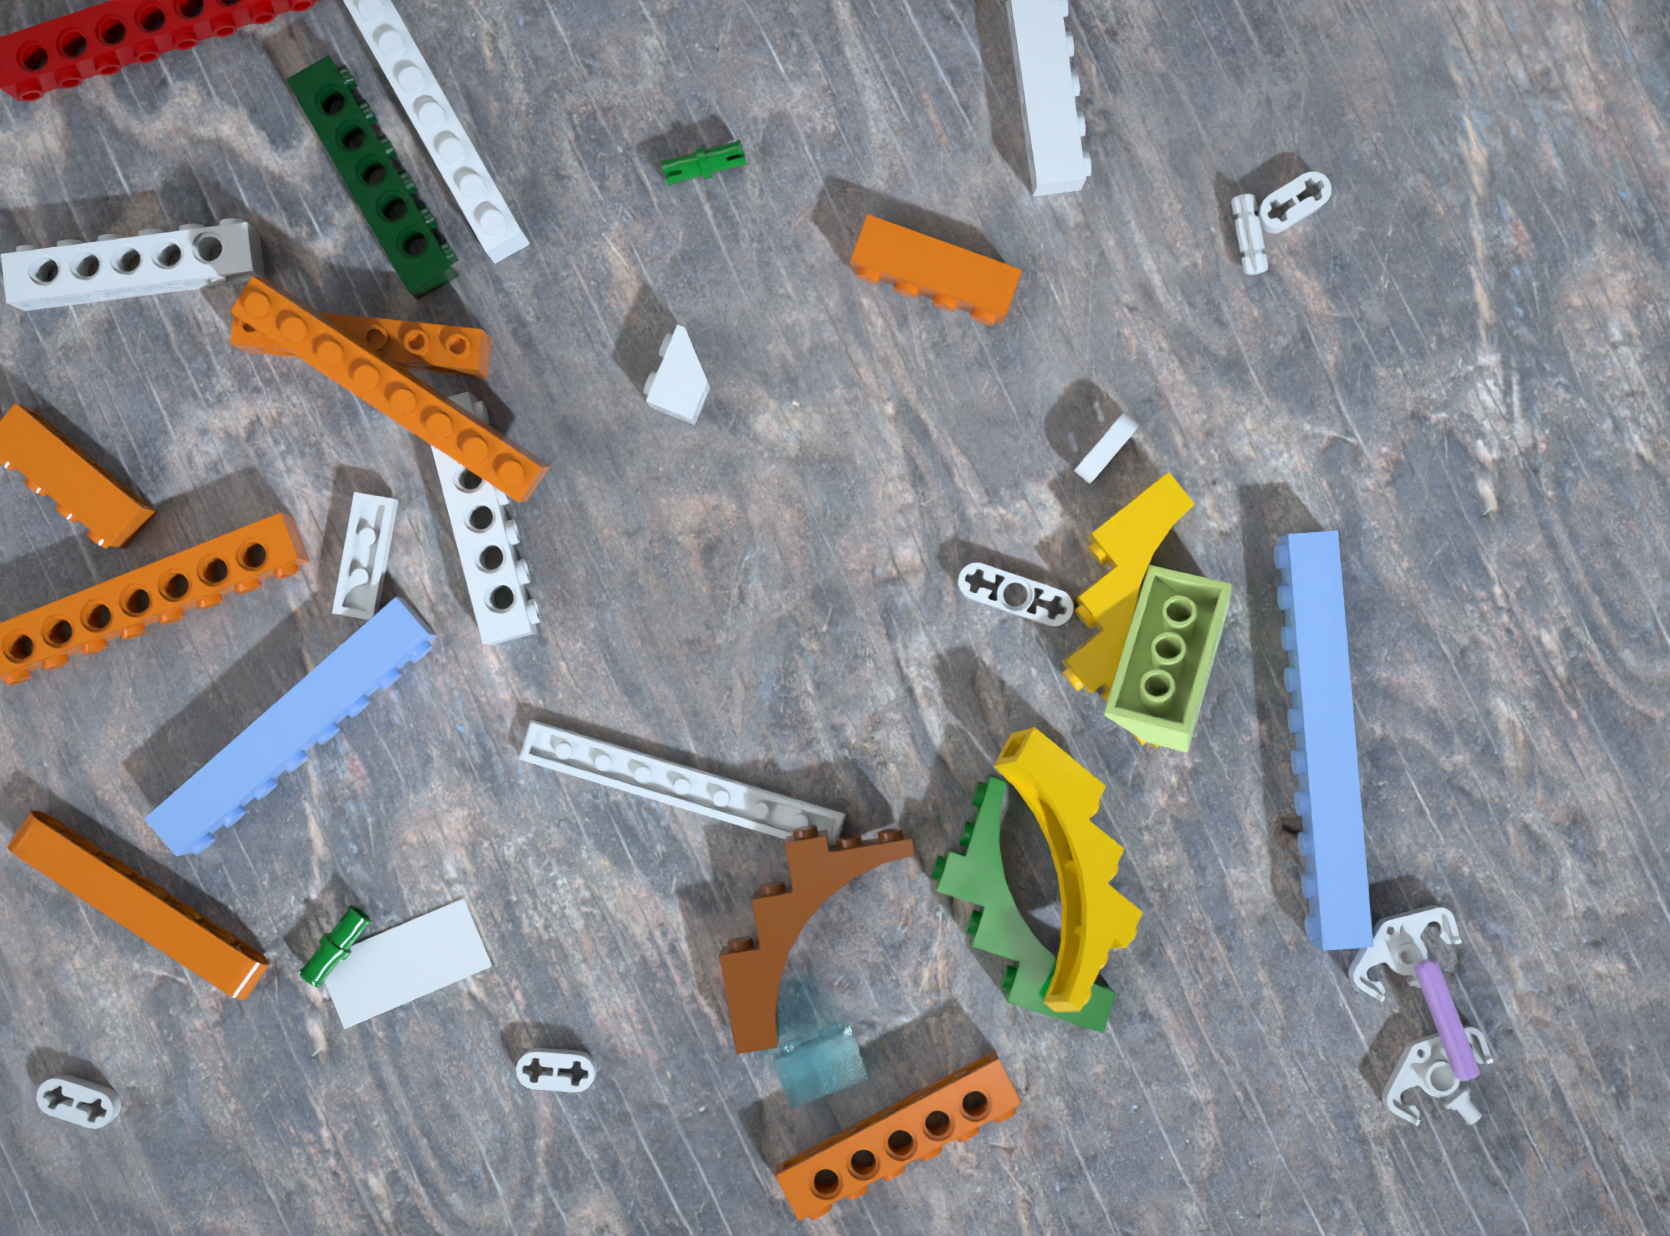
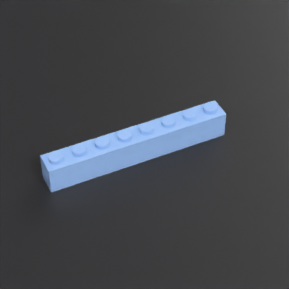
[144,597,437,856]

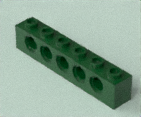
[286,55,459,300]

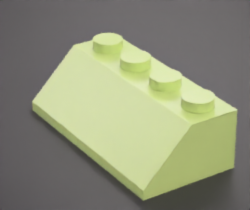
[1104,565,1231,753]

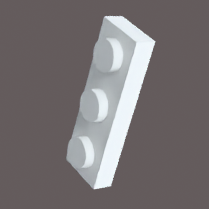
[332,492,398,620]

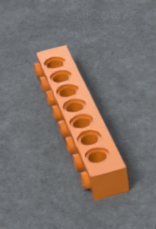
[0,512,310,686]

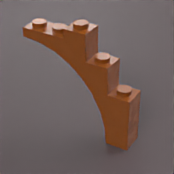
[719,825,915,1054]

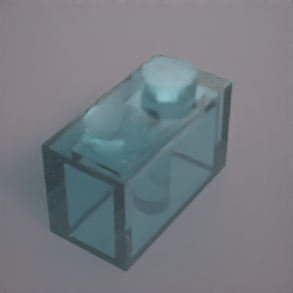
[773,1022,869,1109]

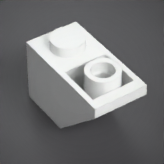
[643,325,710,425]

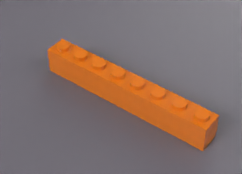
[230,276,550,503]

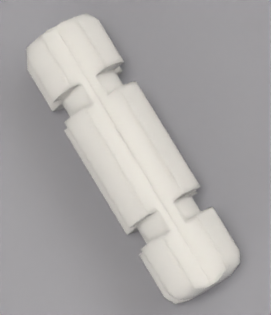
[1231,193,1268,275]

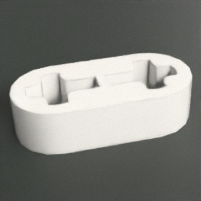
[1256,171,1331,233]
[1074,412,1140,484]
[516,1048,597,1092]
[36,1074,121,1129]

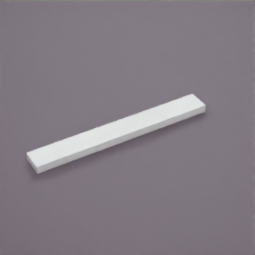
[519,719,846,846]

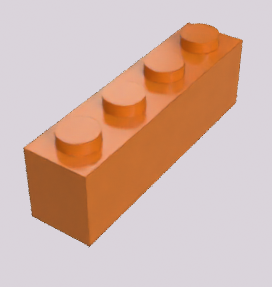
[850,214,1023,326]
[0,403,157,549]

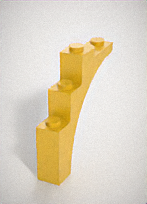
[1061,472,1195,748]
[993,727,1143,1012]

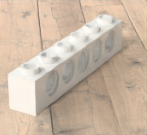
[1,218,265,311]
[431,392,541,645]

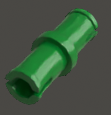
[661,139,747,186]
[299,905,372,988]

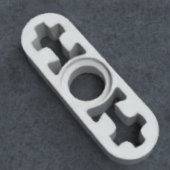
[957,563,1073,627]

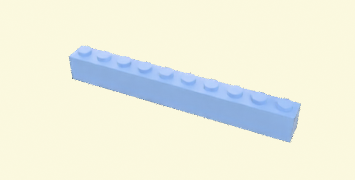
[1274,530,1373,951]

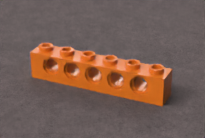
[230,312,492,379]
[775,1051,1022,1222]

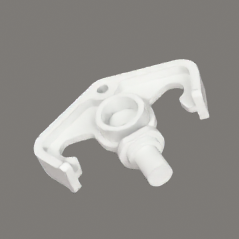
[1348,905,1461,1002]
[1382,1025,1493,1126]

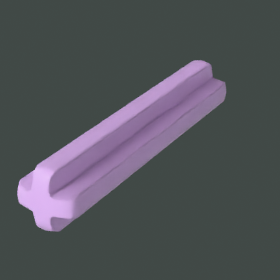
[1414,959,1480,1081]

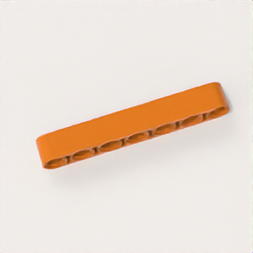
[7,810,270,1000]

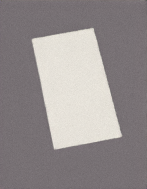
[325,898,492,1029]

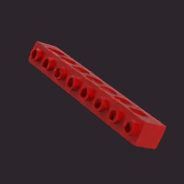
[0,0,321,102]

